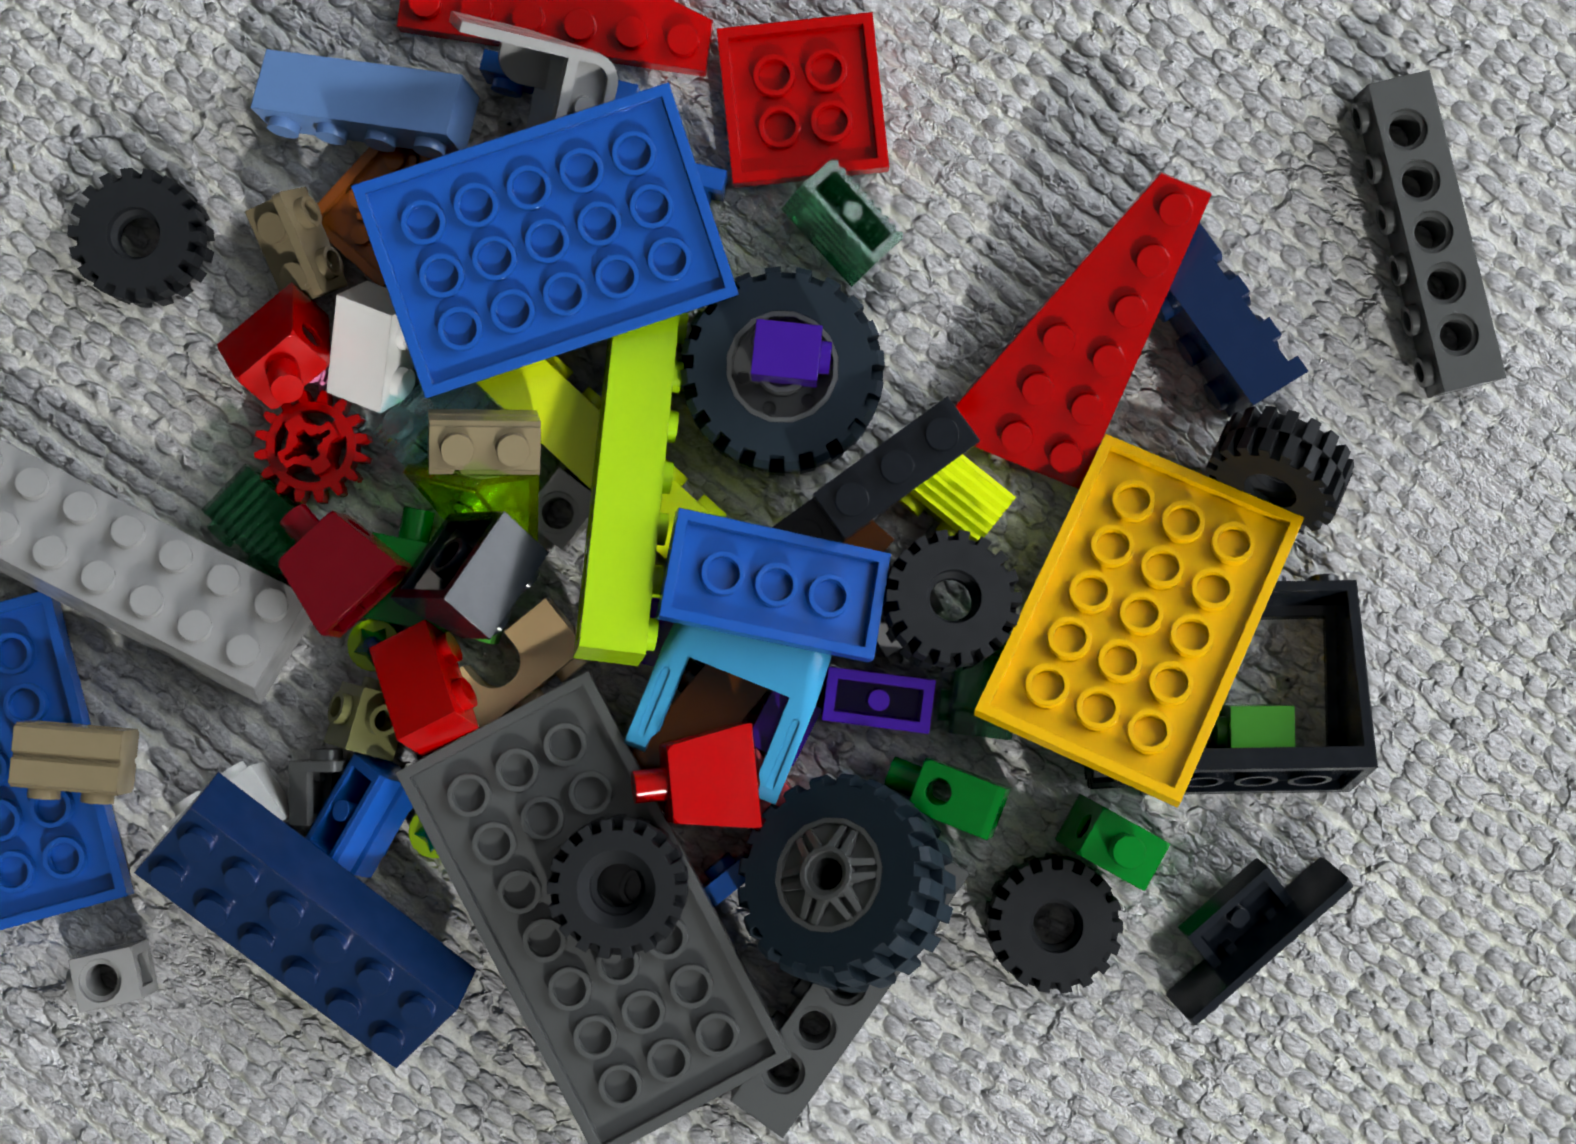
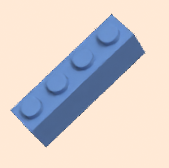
[250,49,480,159]

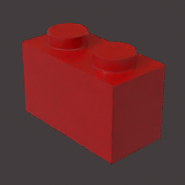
[369,619,479,756]

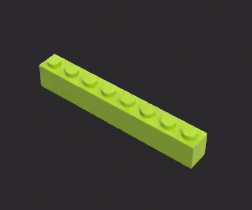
[573,312,689,666]

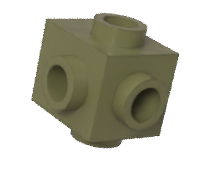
[324,676,399,762]

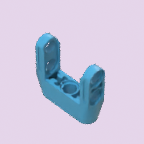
[624,623,832,805]

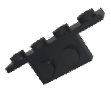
[1166,857,1353,1025]

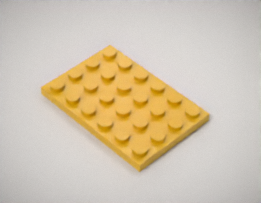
[974,434,1305,808]

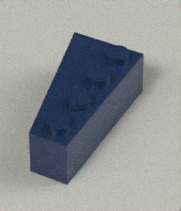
[1157,222,1309,417]

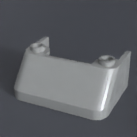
[449,11,618,129]

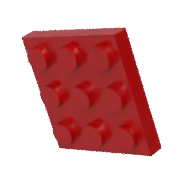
[717,12,889,188]

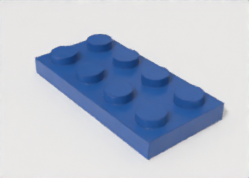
[656,508,891,662]

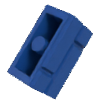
[305,752,413,878]

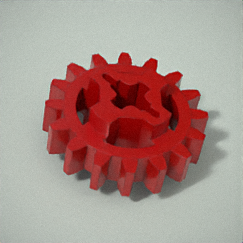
[254,390,373,504]

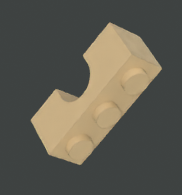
[454,598,587,741]

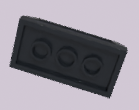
[1140,574,1378,795]

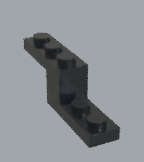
[772,396,980,543]

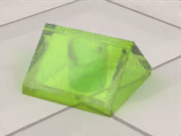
[403,462,539,542]

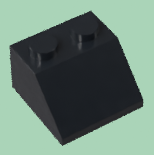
[390,511,549,640]

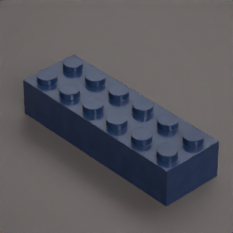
[134,772,477,1068]

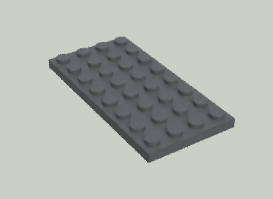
[396,671,791,1144]

